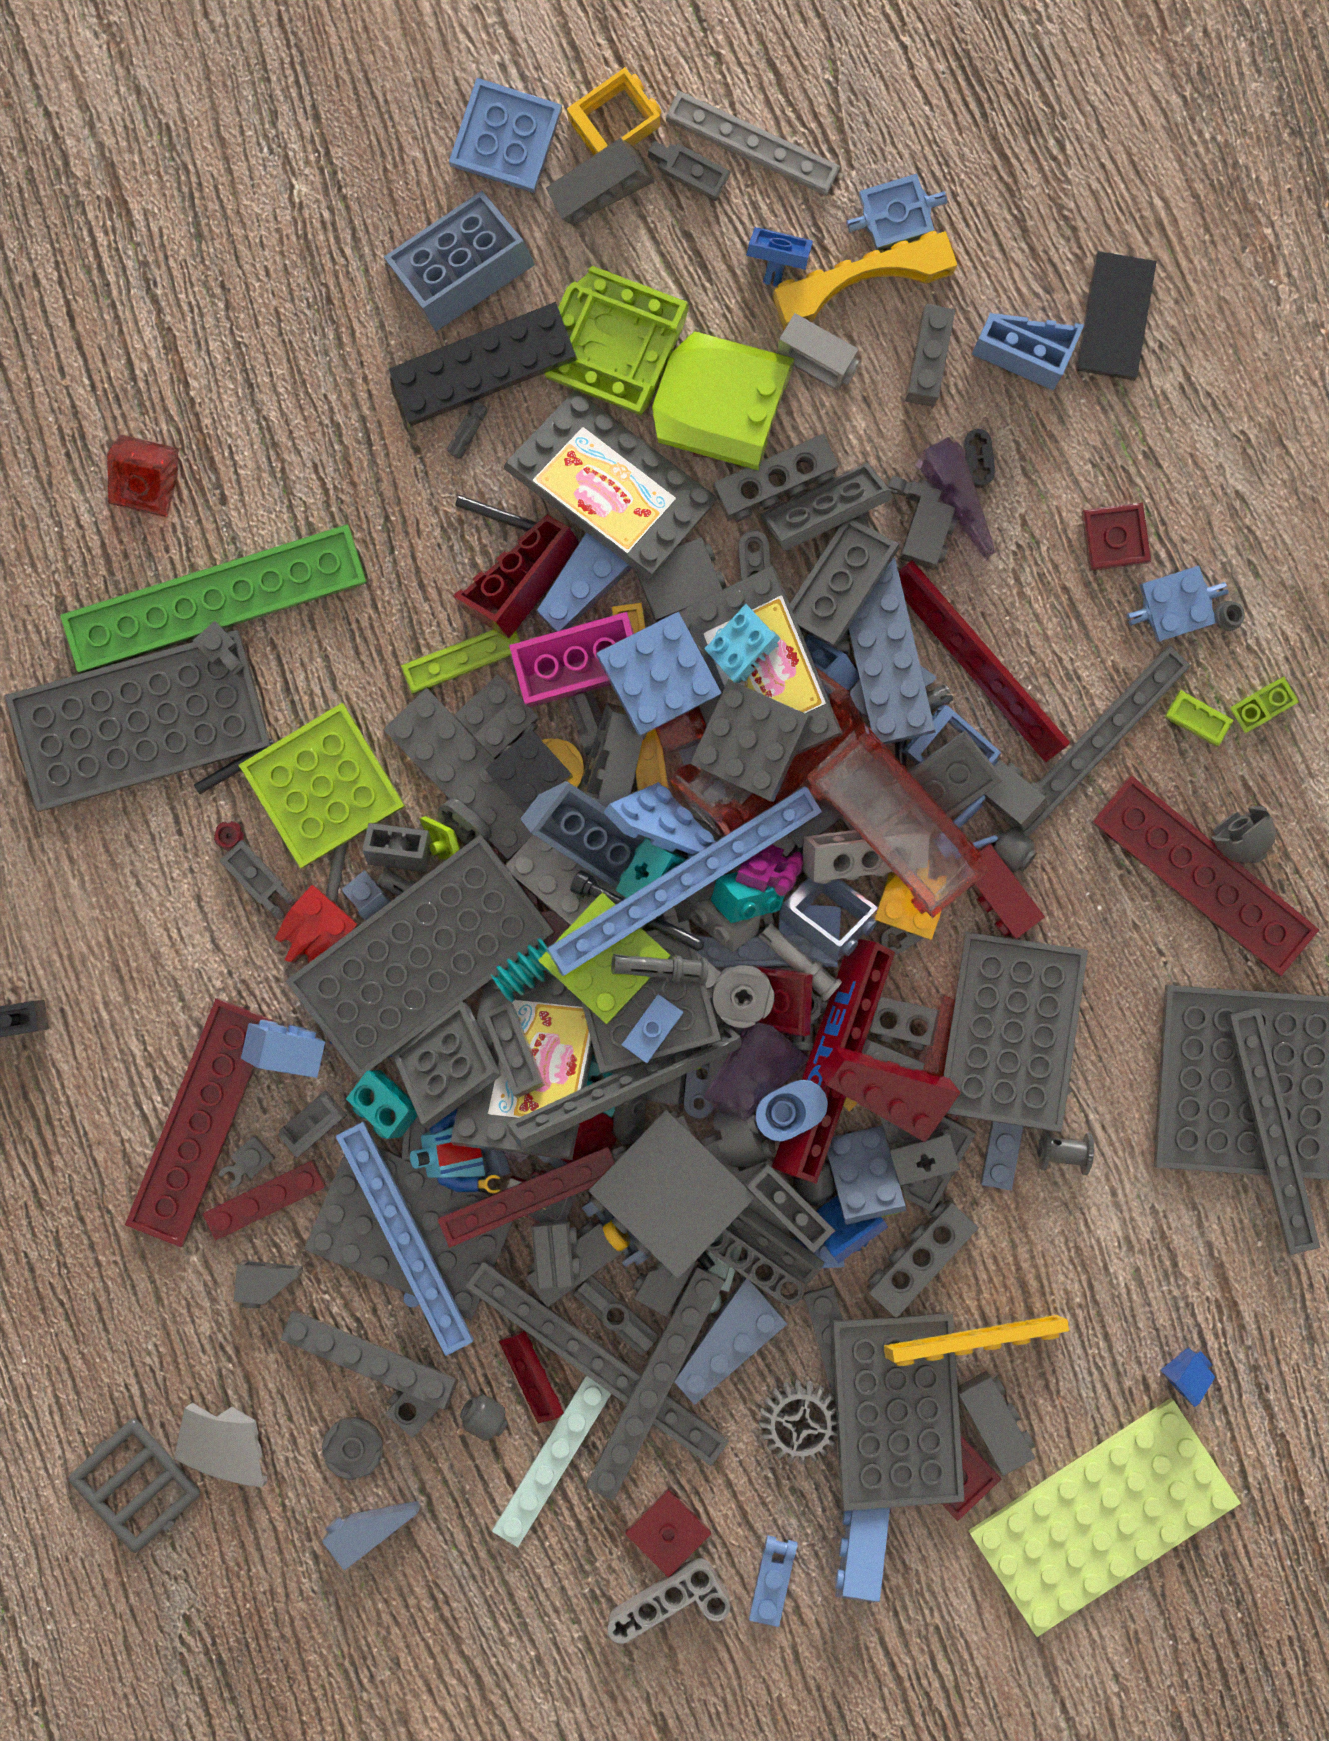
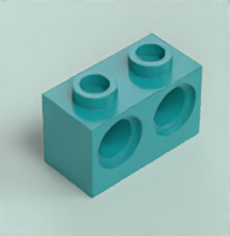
[346,1070,418,1139]

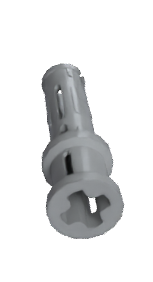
[758,923,842,1002]

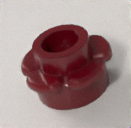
[214,821,244,851]

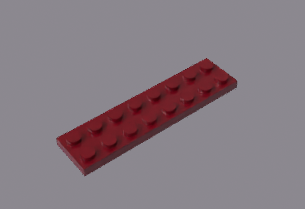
[1091,775,1319,976]
[125,998,274,1247]

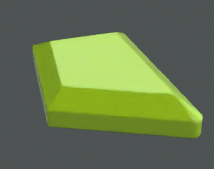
[419,816,460,859]

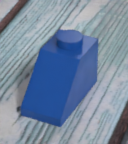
[1160,1347,1215,1407]

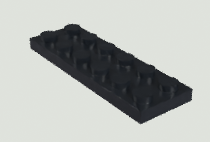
[389,302,578,426]

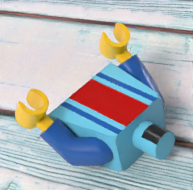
[410,1108,501,1194]

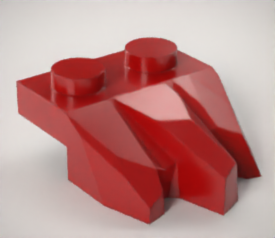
[274,885,359,963]

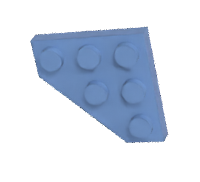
[604,782,716,858]

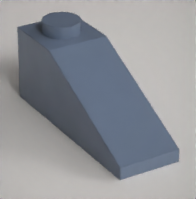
[322,1501,421,1571]

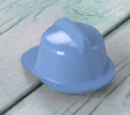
[755,1080,828,1141]

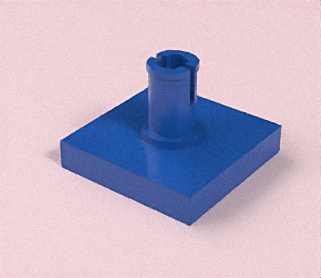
[746,227,813,287]
[816,1195,888,1264]

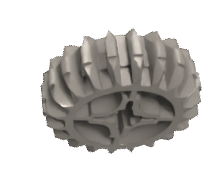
[759,1379,837,1465]

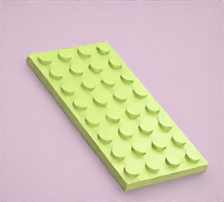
[968,1398,1241,1637]

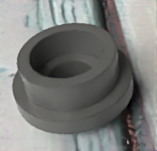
[1214,601,1245,631]

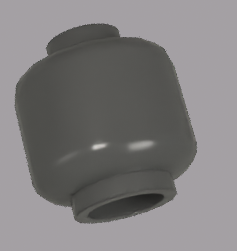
[990,828,1037,872]
[792,1162,835,1206]
[460,1394,507,1441]

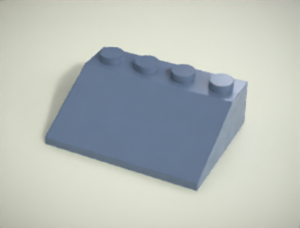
[384,191,535,331]

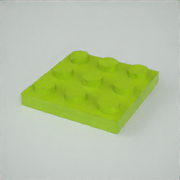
[538,892,671,1024]

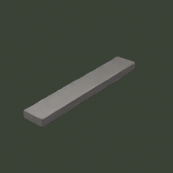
[666,90,840,196]

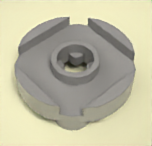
[712,965,774,1028]

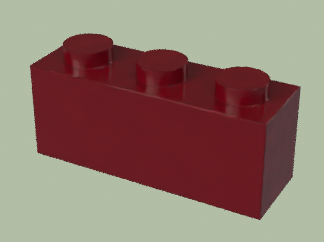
[957,844,1045,939]

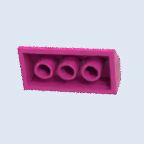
[509,612,635,707]

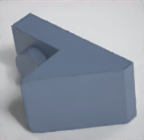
[341,870,392,921]

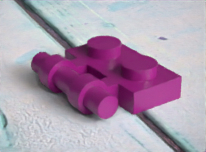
[736,844,803,896]

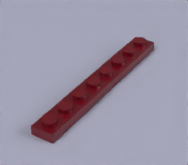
[899,560,1071,763]

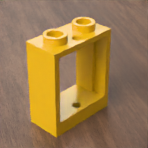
[567,67,662,156]

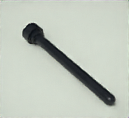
[570,870,704,951]

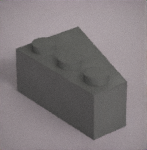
[546,138,655,225]
[579,702,647,808]

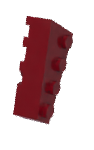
[453,514,580,639]
[818,1046,961,1142]

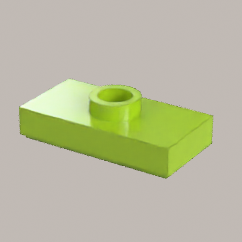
[1164,690,1233,747]

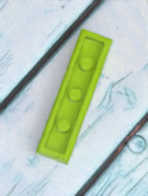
[401,630,521,694]

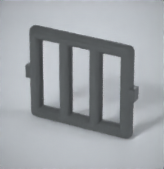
[68,1419,200,1553]

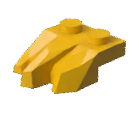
[875,860,946,940]

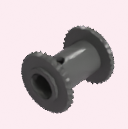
[1038,1130,1094,1175]

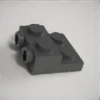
[454,674,539,759]

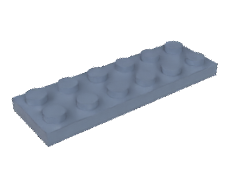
[849,558,936,747]

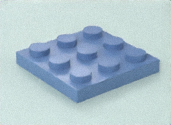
[449,78,563,193]
[596,611,722,737]

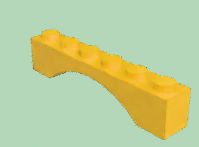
[773,231,957,330]

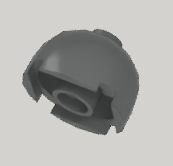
[1212,806,1276,863]

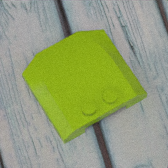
[544,266,689,415]
[652,331,794,471]

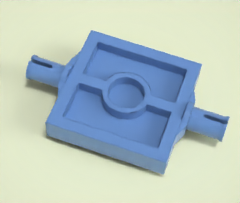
[846,174,947,250]
[1127,565,1229,642]

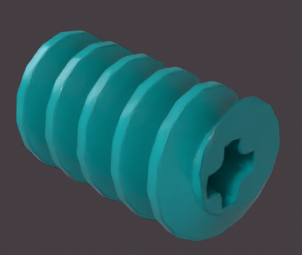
[490,938,553,1003]

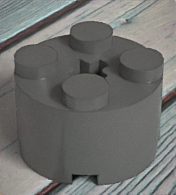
[714,1098,776,1169]

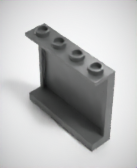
[589,1110,756,1279]

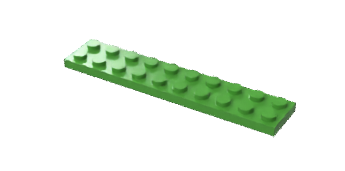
[60,524,367,674]

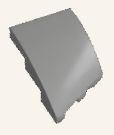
[174,1403,267,1487]

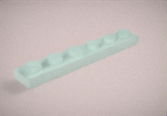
[492,1375,611,1547]

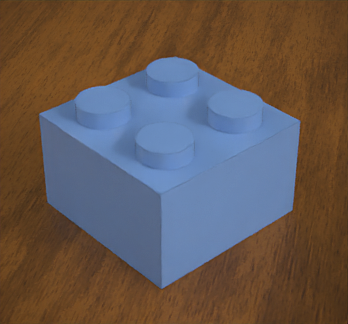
[241,1020,325,1078]

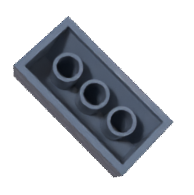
[520,781,645,888]

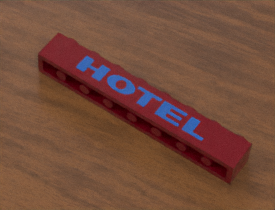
[772,939,896,1184]

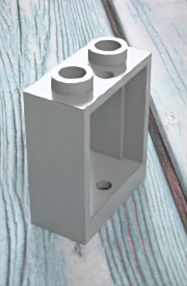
[777,313,859,391]

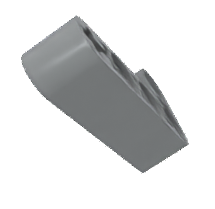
[608,1558,730,1644]

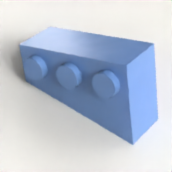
[972,313,1085,390]
[835,1508,890,1603]

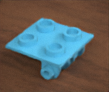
[704,604,781,684]

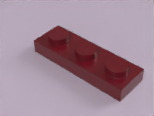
[499,1330,564,1424]

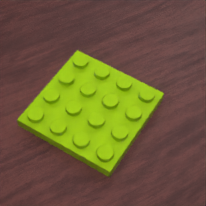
[239,703,406,869]

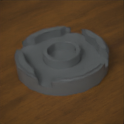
[322,1417,383,1480]

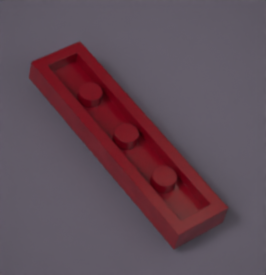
[202,1159,326,1241]

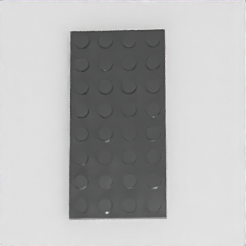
[5,630,271,812]
[285,834,555,1078]

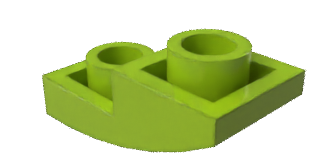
[1230,676,1299,733]

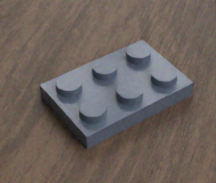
[827,1125,906,1225]

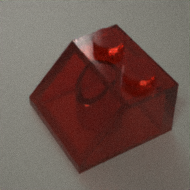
[107,434,179,517]

